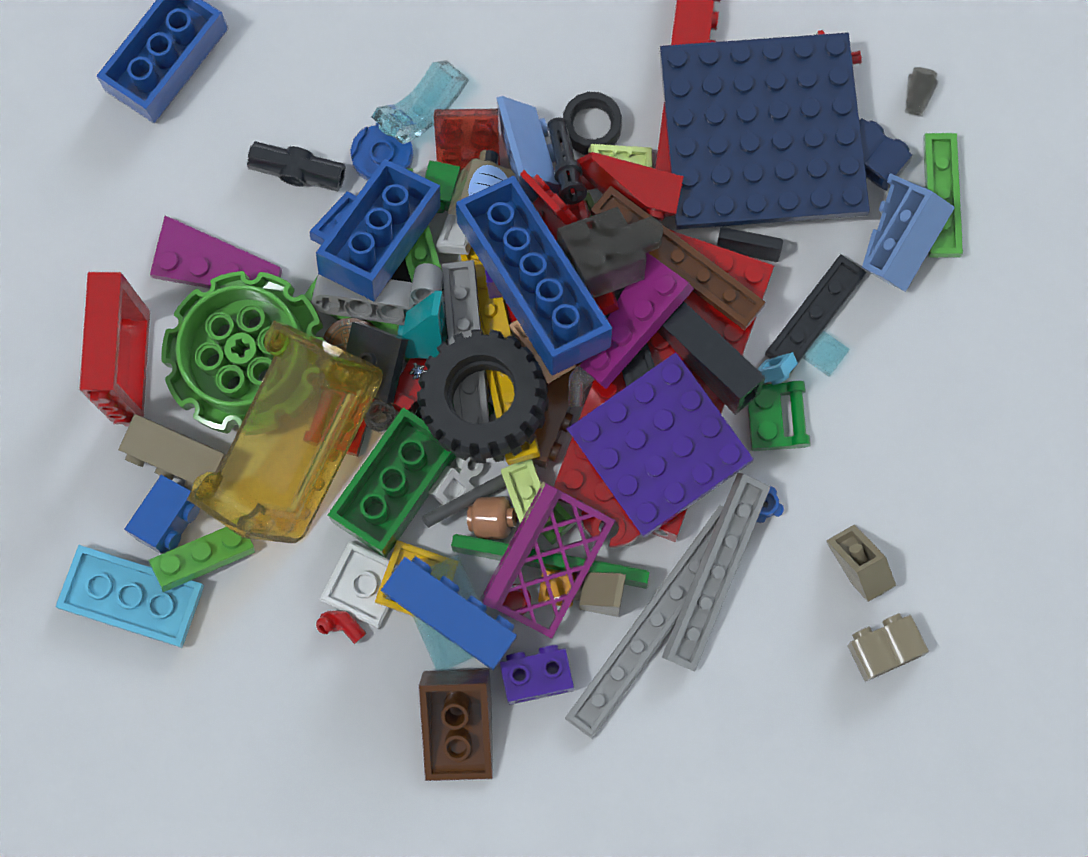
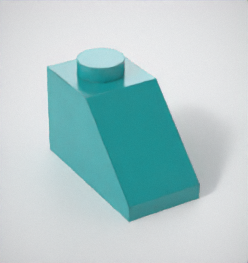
[398,291,448,359]

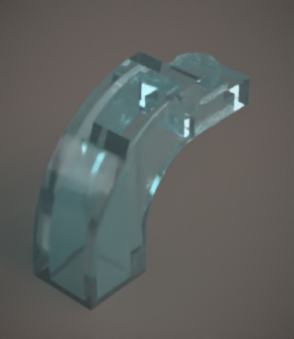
[371,60,469,144]

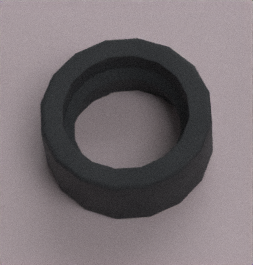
[563,91,622,155]

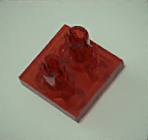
[434,108,500,170]

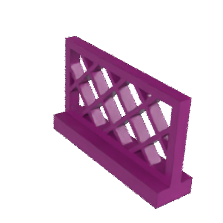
[480,481,615,639]

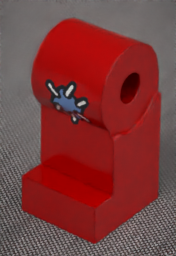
[385,358,427,414]

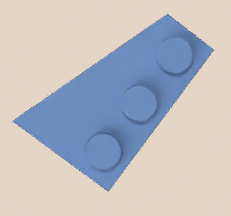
[862,173,955,292]

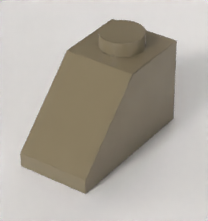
[826,525,897,602]
[574,572,626,617]

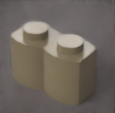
[847,613,929,682]

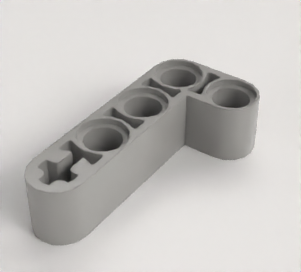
[311,263,443,325]

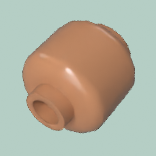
[467,497,518,540]

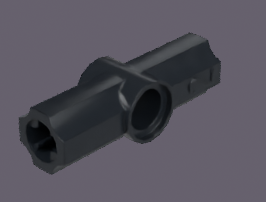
[247,141,346,192]

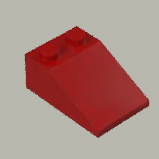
[575,152,684,221]

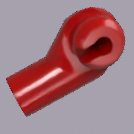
[316,611,367,644]

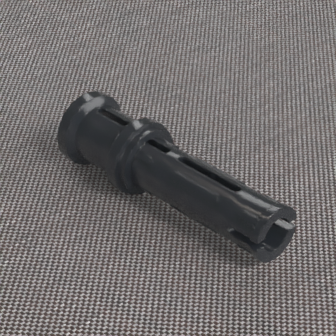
[547,117,587,205]

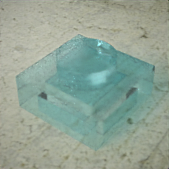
[803,331,850,377]

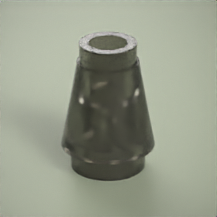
[905,67,939,116]
[364,400,396,434]

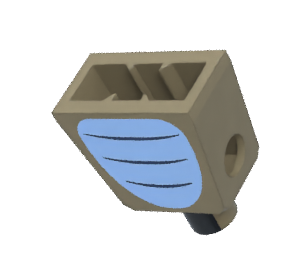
[448,150,515,216]

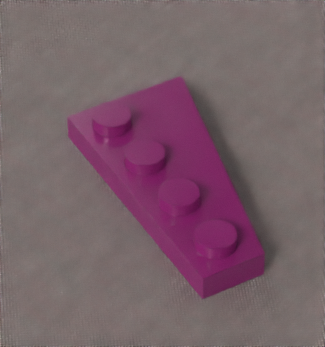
[150,216,282,289]

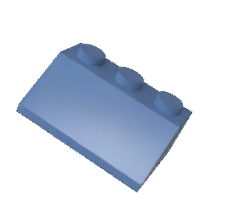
[496,96,560,203]

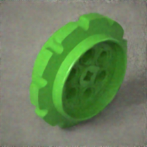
[161,271,328,435]

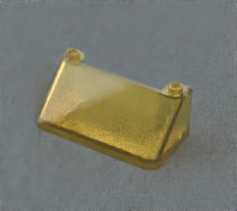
[187,320,383,544]

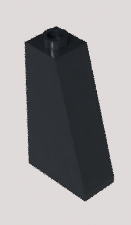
[657,301,766,415]

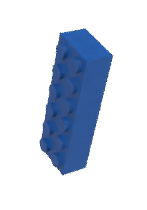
[456,176,612,376]

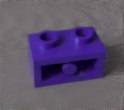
[500,645,574,705]

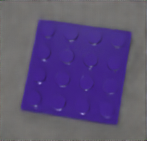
[567,352,754,538]

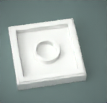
[319,541,397,629]

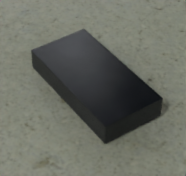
[716,227,784,263]

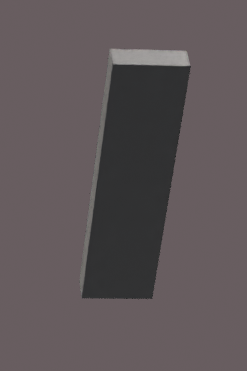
[765,254,867,373]

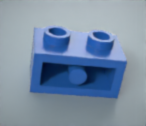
[124,474,203,554]

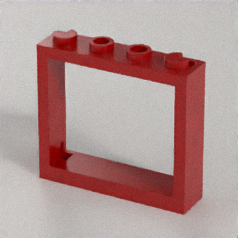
[79,272,150,427]

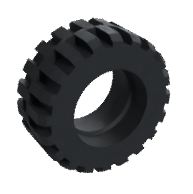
[417,329,549,463]

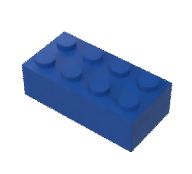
[96,0,228,123]
[316,159,440,302]
[381,556,517,671]

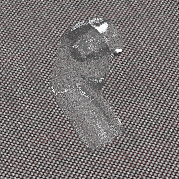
[568,364,594,407]

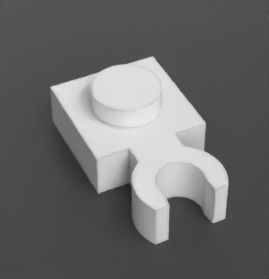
[428,457,484,505]

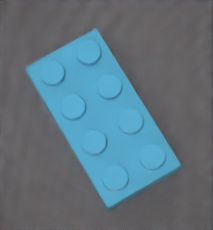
[55,545,205,648]

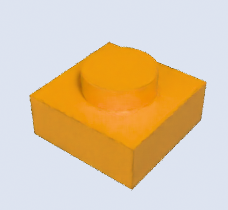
[538,568,577,608]

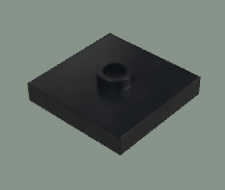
[338,322,408,403]

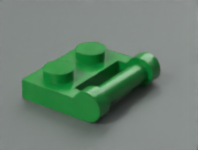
[747,381,811,451]

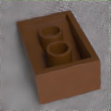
[419,669,493,781]

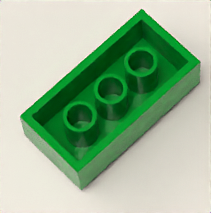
[327,407,456,558]

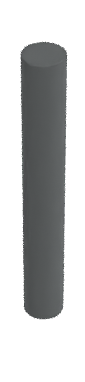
[422,474,506,528]

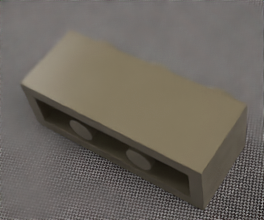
[118,414,230,494]

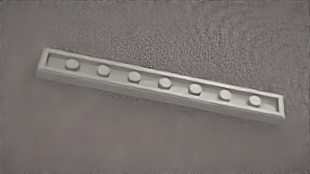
[565,505,723,739]

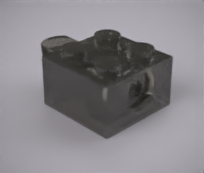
[557,207,663,298]

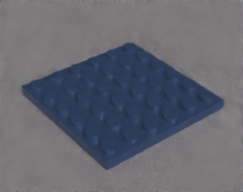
[659,32,870,230]

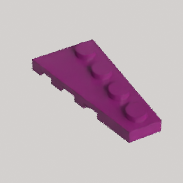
[580,252,694,388]

